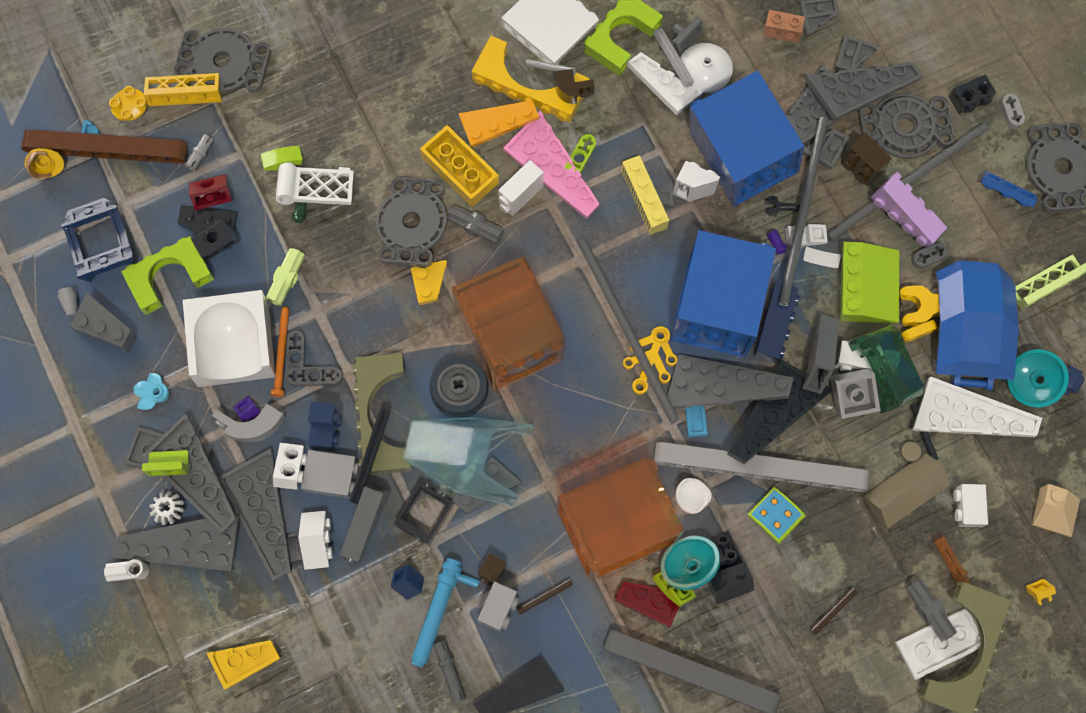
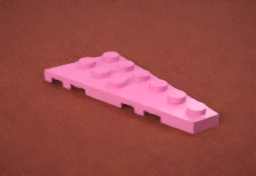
[503,110,599,219]

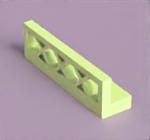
[1016,255,1086,310]

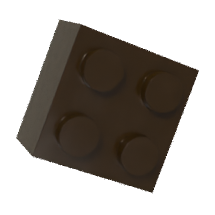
[841,133,892,187]

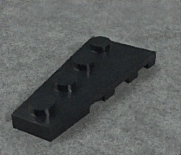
[473,657,564,713]

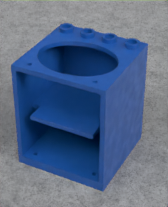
[690,70,804,207]
[670,230,776,358]

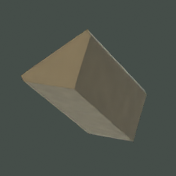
[863,453,950,529]

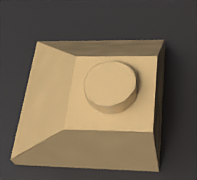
[1032,484,1080,537]

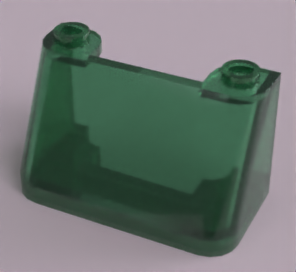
[848,325,925,414]

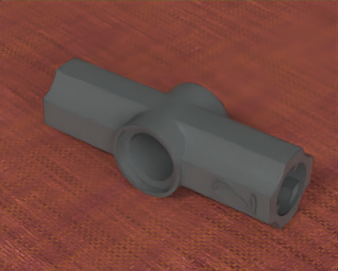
[447,205,504,245]
[906,580,957,642]

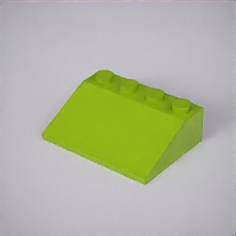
[840,242,899,324]

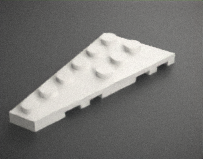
[911,377,1042,437]

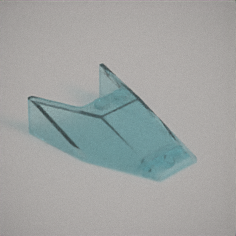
[403,417,535,507]

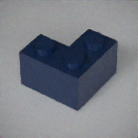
[308,401,342,451]

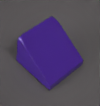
[233,396,261,422]

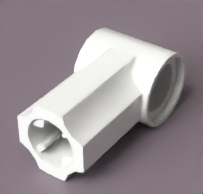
[104,559,149,582]

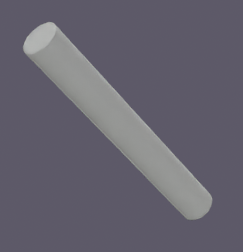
[526,59,576,75]

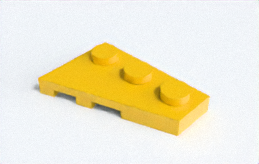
[206,640,281,690]

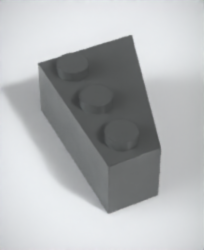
[70,293,137,353]

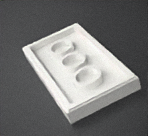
[895,609,980,680]

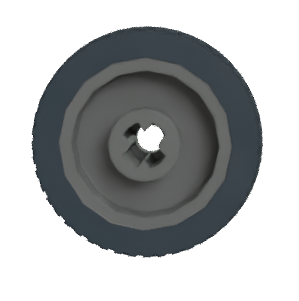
[429,357,489,419]

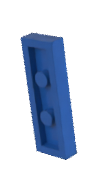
[981,171,1037,208]

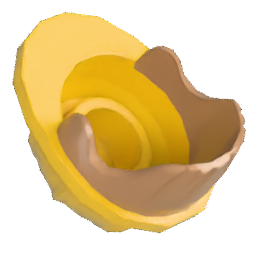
[25,148,64,179]

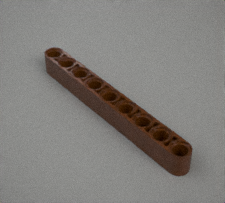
[21,129,188,164]

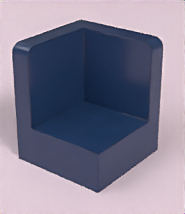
[391,564,424,600]

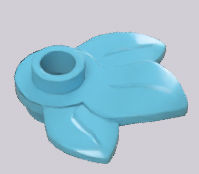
[133,373,169,410]

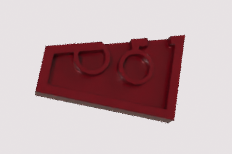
[615,582,680,628]

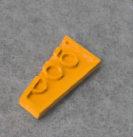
[459,100,540,148]

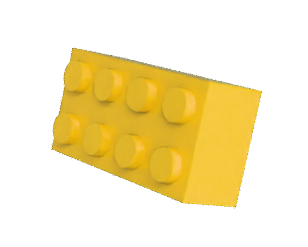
[420,125,499,207]

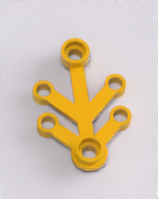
[623,326,677,395]

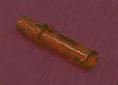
[933,536,972,585]

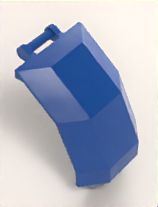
[935,260,1019,390]

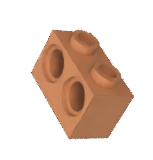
[763,10,805,43]

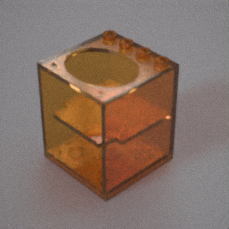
[452,256,565,391]
[557,456,684,582]

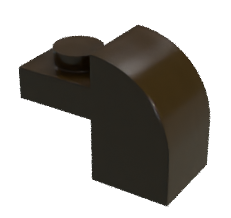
[554,69,595,104]

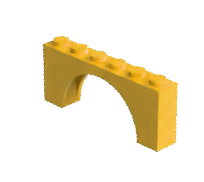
[472,36,590,123]

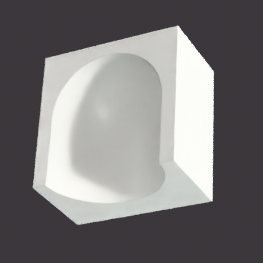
[183,290,275,387]

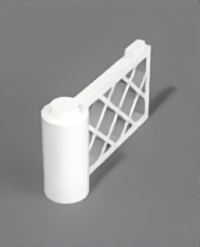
[276,162,354,205]

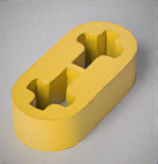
[901,320,938,343]

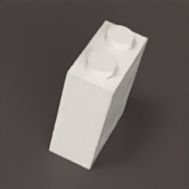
[498,160,544,216]

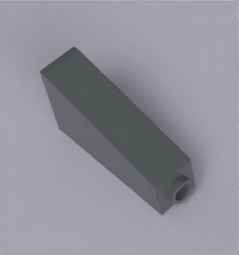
[802,314,840,394]
[340,483,391,563]

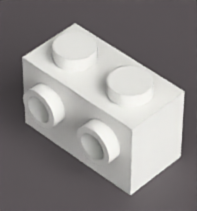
[953,484,988,527]

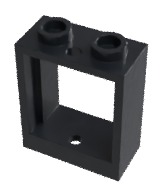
[394,483,454,546]

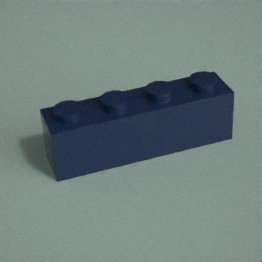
[754,282,800,363]

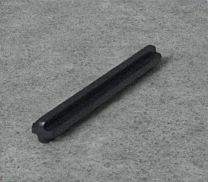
[349,409,390,504]

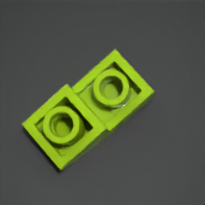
[260,146,303,171]
[652,572,696,606]

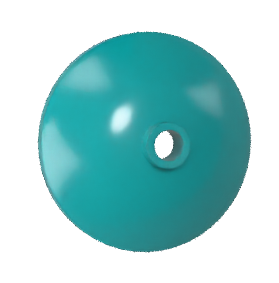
[1007,349,1069,408]
[661,536,720,590]

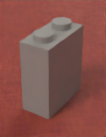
[301,450,359,499]

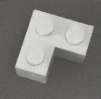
[298,511,333,569]

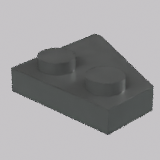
[799,0,839,37]

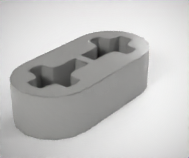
[1000,94,1025,129]

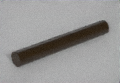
[517,578,573,615]
[810,587,857,635]

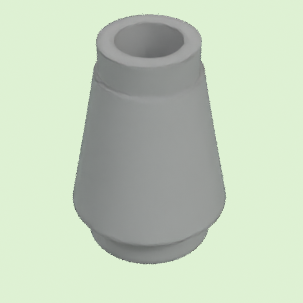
[57,287,78,317]

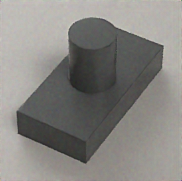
[672,17,704,55]

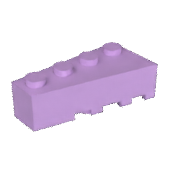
[871,172,947,247]

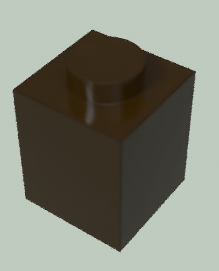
[477,553,507,586]

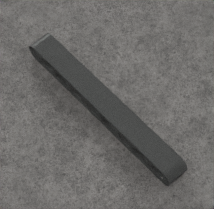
[603,630,782,713]

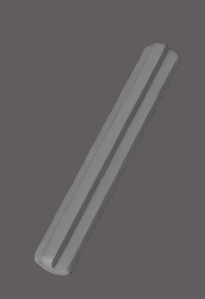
[654,28,694,88]

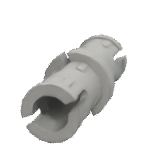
[184,134,214,171]

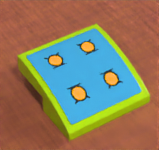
[748,487,806,544]

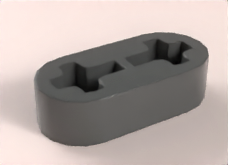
[912,243,948,269]

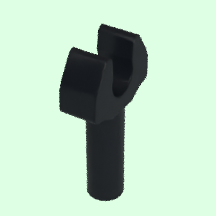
[765,197,800,217]

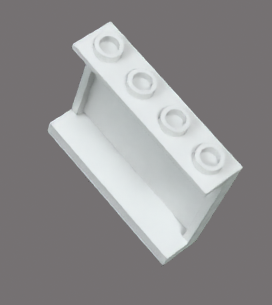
[501,0,599,65]

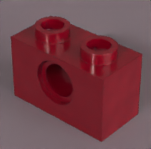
[189,174,232,210]

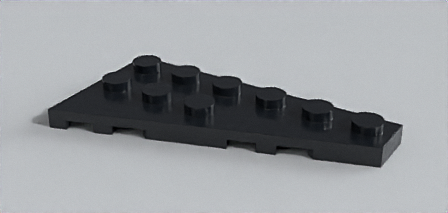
[727,361,832,464]

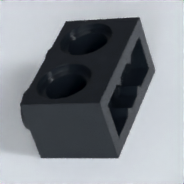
[948,74,996,114]

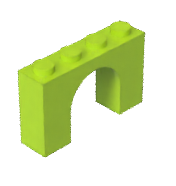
[584,0,663,76]
[121,236,214,315]

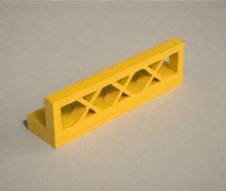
[144,73,222,106]

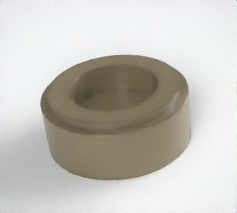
[900,442,921,462]

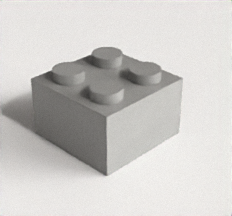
[830,369,880,419]
[478,582,519,633]

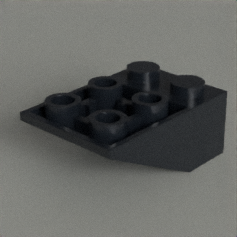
[707,531,754,604]

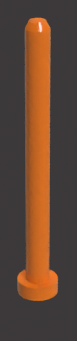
[270,307,289,397]

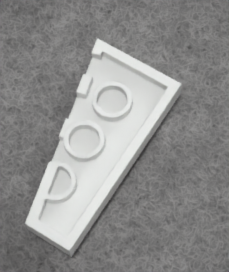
[627,52,703,115]

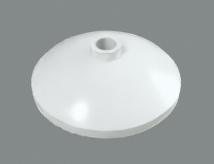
[681,43,733,94]

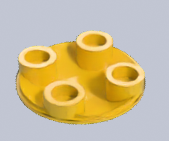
[109,86,147,121]

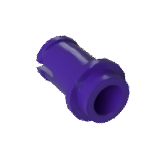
[767,230,787,255]

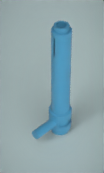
[411,558,479,668]

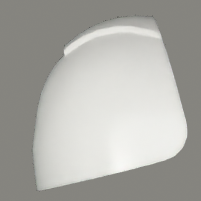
[676,478,712,514]

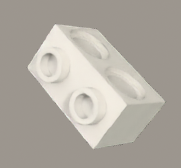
[273,443,307,490]

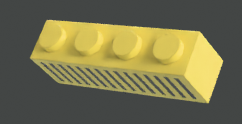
[621,155,669,235]

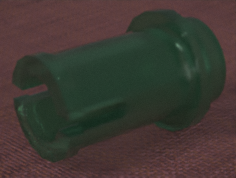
[291,202,307,223]

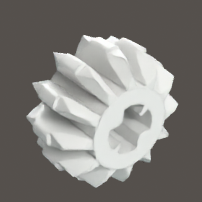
[149,491,185,526]

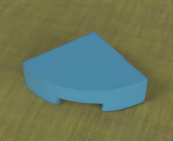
[81,120,100,134]

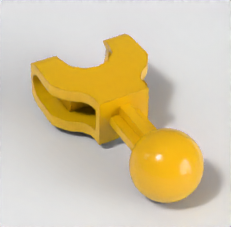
[899,286,940,327]

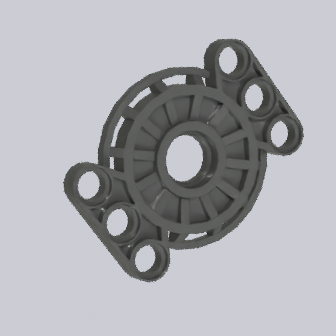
[174,28,271,93]
[858,93,955,159]
[1027,123,1086,213]
[376,177,447,268]

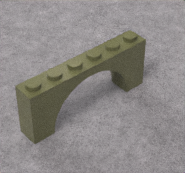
[353,353,412,475]
[919,582,1011,713]

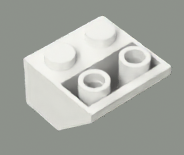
[673,161,720,202]

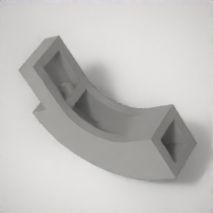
[212,404,286,442]

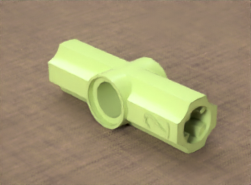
[266,248,305,306]

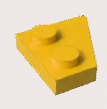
[411,260,447,305]

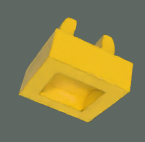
[1026,579,1056,606]

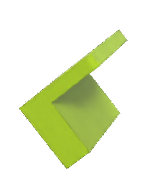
[142,450,189,476]

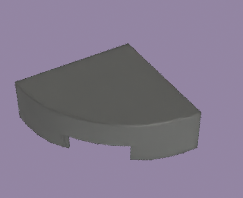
[655,188,674,208]

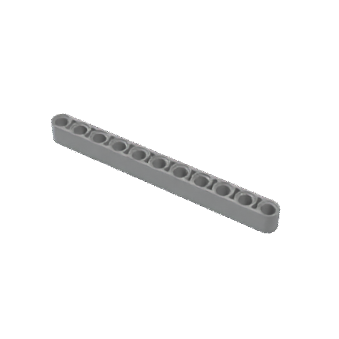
[654,442,869,492]

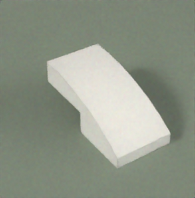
[785,224,828,246]

